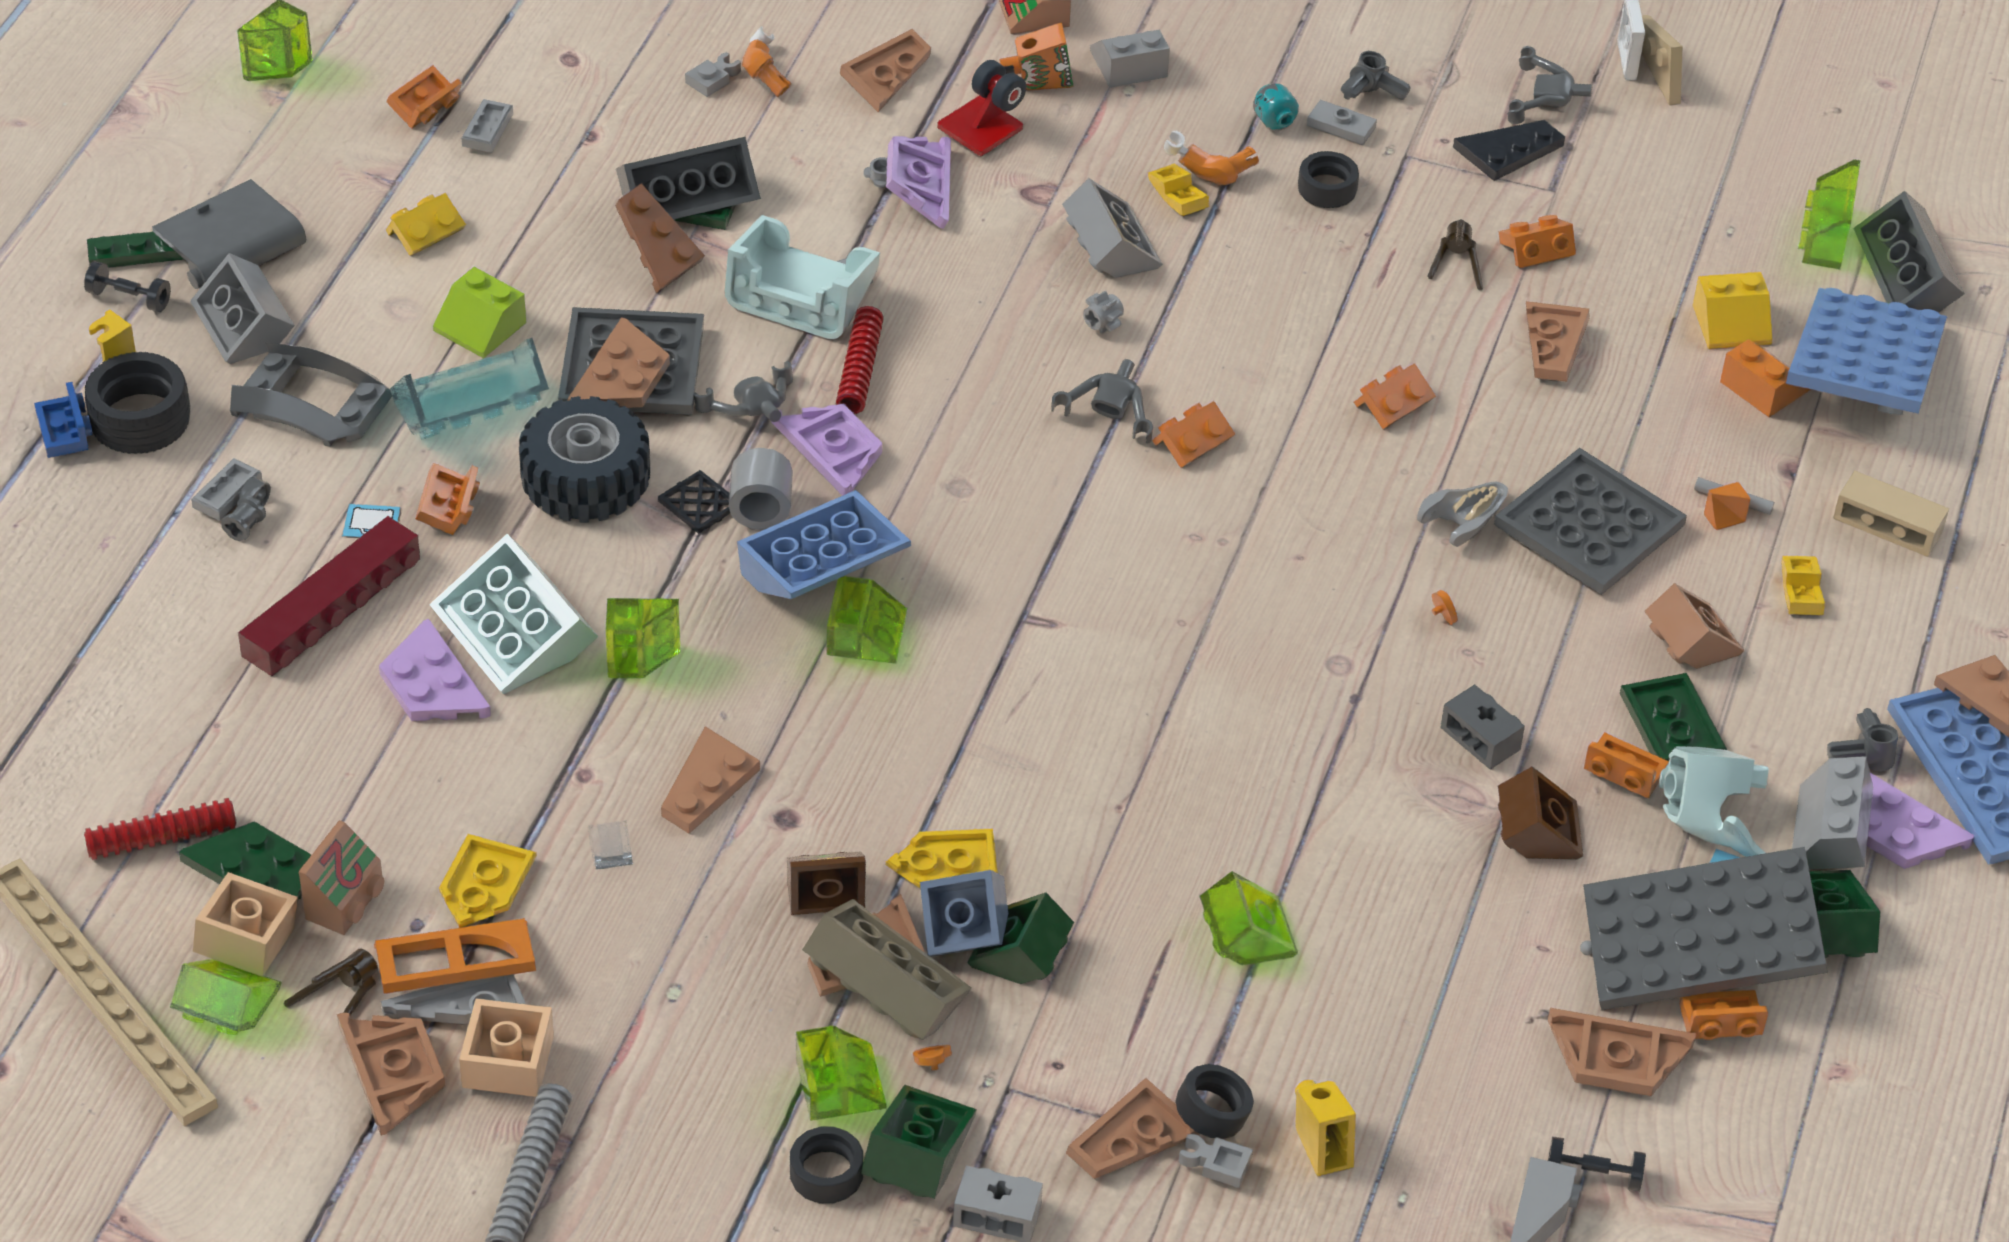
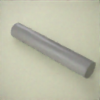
[1694,477,1775,515]

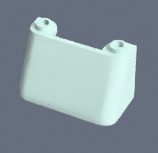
[725,215,880,339]

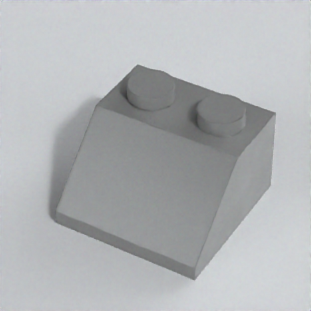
[1090,29,1170,88]

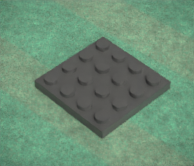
[558,307,704,415]
[1494,447,1687,595]

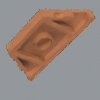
[567,317,670,408]
[1548,1008,1696,1096]
[337,1013,445,1136]

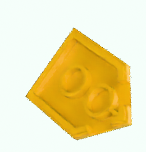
[885,828,998,888]
[439,834,537,928]

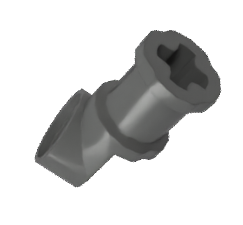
[221,477,271,541]

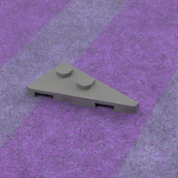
[381,974,526,1025]

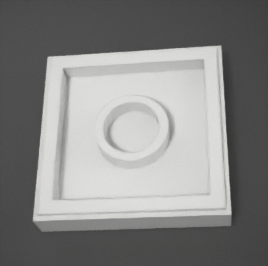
[1617,0,1645,80]

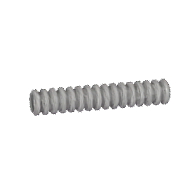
[485,1083,572,1242]

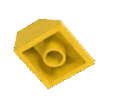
[1692,272,1773,349]

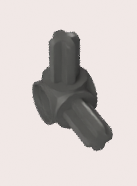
[1341,51,1411,100]
[1827,708,1898,771]

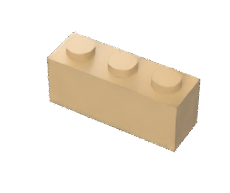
[1833,470,1949,557]

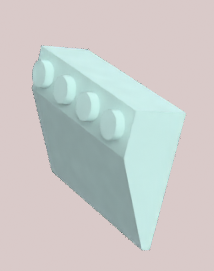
[430,534,598,694]

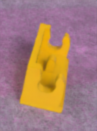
[89,309,136,362]

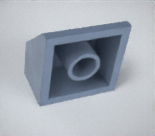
[920,870,1008,957]

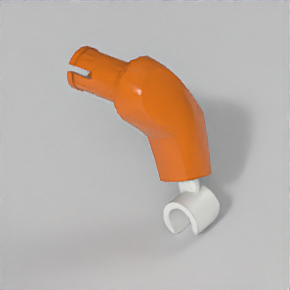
[742,26,792,97]
[1164,131,1259,185]

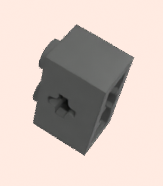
[1440,684,1525,770]

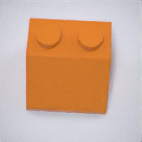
[1720,339,1812,417]

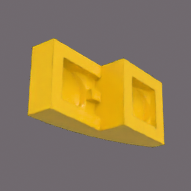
[1148,163,1210,216]
[1781,556,1825,615]

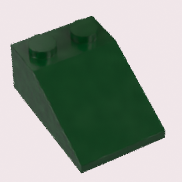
[1809,870,1881,958]
[861,1085,977,1199]

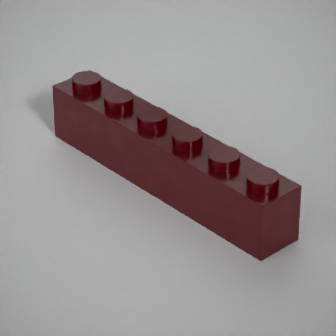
[238,516,420,677]

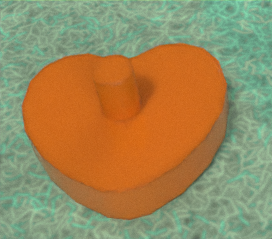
[1432,590,1458,625]
[913,1045,952,1070]

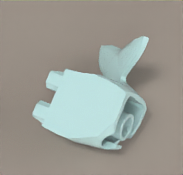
[1659,746,1769,857]

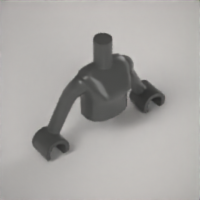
[1507,46,1593,124]
[1051,359,1153,444]
[694,361,793,422]

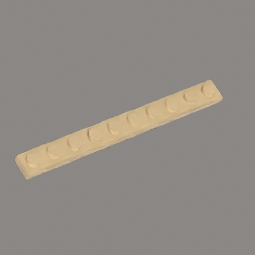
[0,858,218,1127]

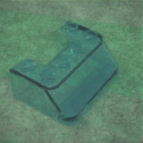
[390,338,549,440]

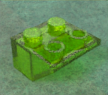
[237,0,313,81]
[827,576,907,664]
[605,598,681,678]
[796,1026,887,1121]

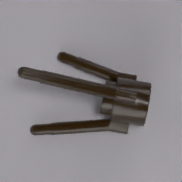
[1427,219,1483,290]
[284,948,378,1015]

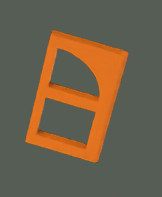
[374,918,536,994]

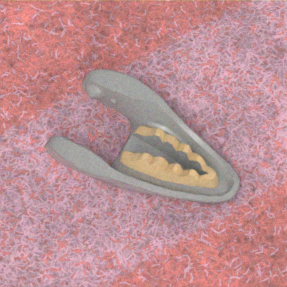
[1417,482,1508,547]

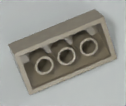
[802,899,972,1040]

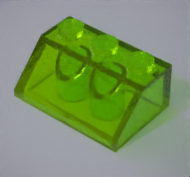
[1798,159,1861,270]

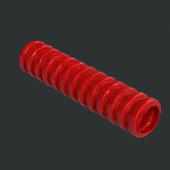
[836,306,884,414]
[84,798,237,861]

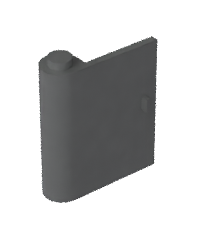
[152,179,306,289]

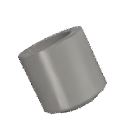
[729,448,793,530]

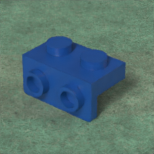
[34,382,92,458]

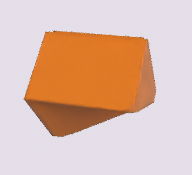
[1704,482,1750,530]

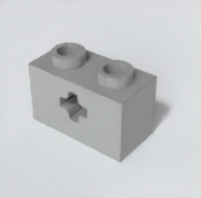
[953,1166,1043,1242]

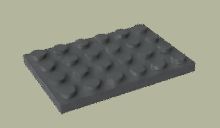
[1583,847,1828,1010]

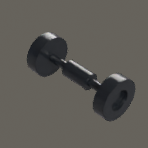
[84,261,171,312]
[1548,1136,1646,1192]

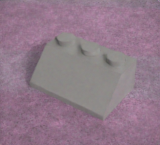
[1062,178,1163,278]
[190,253,295,364]
[1792,757,1873,869]

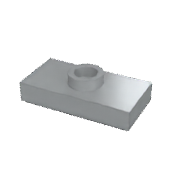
[461,99,513,153]
[1307,99,1377,145]
[191,458,262,521]

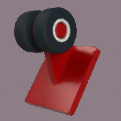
[937,60,1026,156]

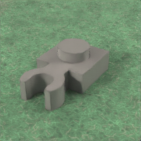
[685,52,741,97]
[1179,1134,1253,1188]

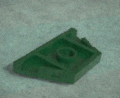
[179,821,311,902]

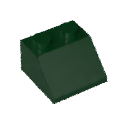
[967,892,1074,984]

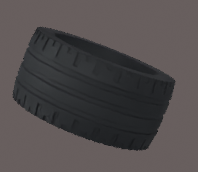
[85,352,190,454]

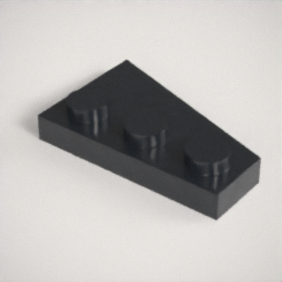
[1453,120,1565,181]

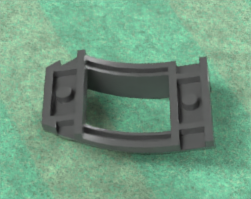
[230,343,393,447]

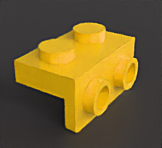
[386,192,466,256]

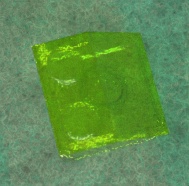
[1199,871,1298,965]
[170,959,282,1035]

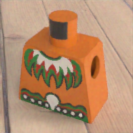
[999,23,1074,90]

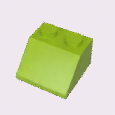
[433,267,527,358]

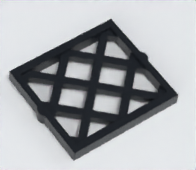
[658,470,731,534]

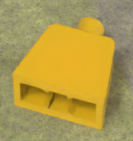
[1295,1080,1356,1176]

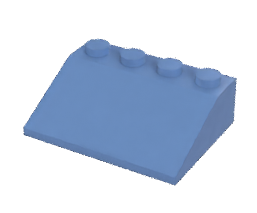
[737,490,911,599]

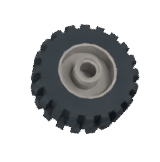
[519,396,650,523]

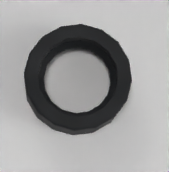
[1298,151,1359,208]
[1175,1064,1254,1139]
[790,1126,863,1203]

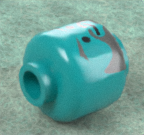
[1253,84,1299,130]

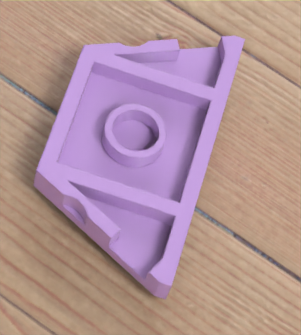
[886,136,951,229]
[771,404,882,496]
[379,619,491,721]
[1867,773,1974,869]

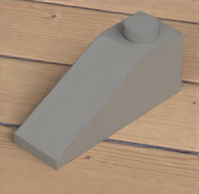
[1510,1157,1581,1242]

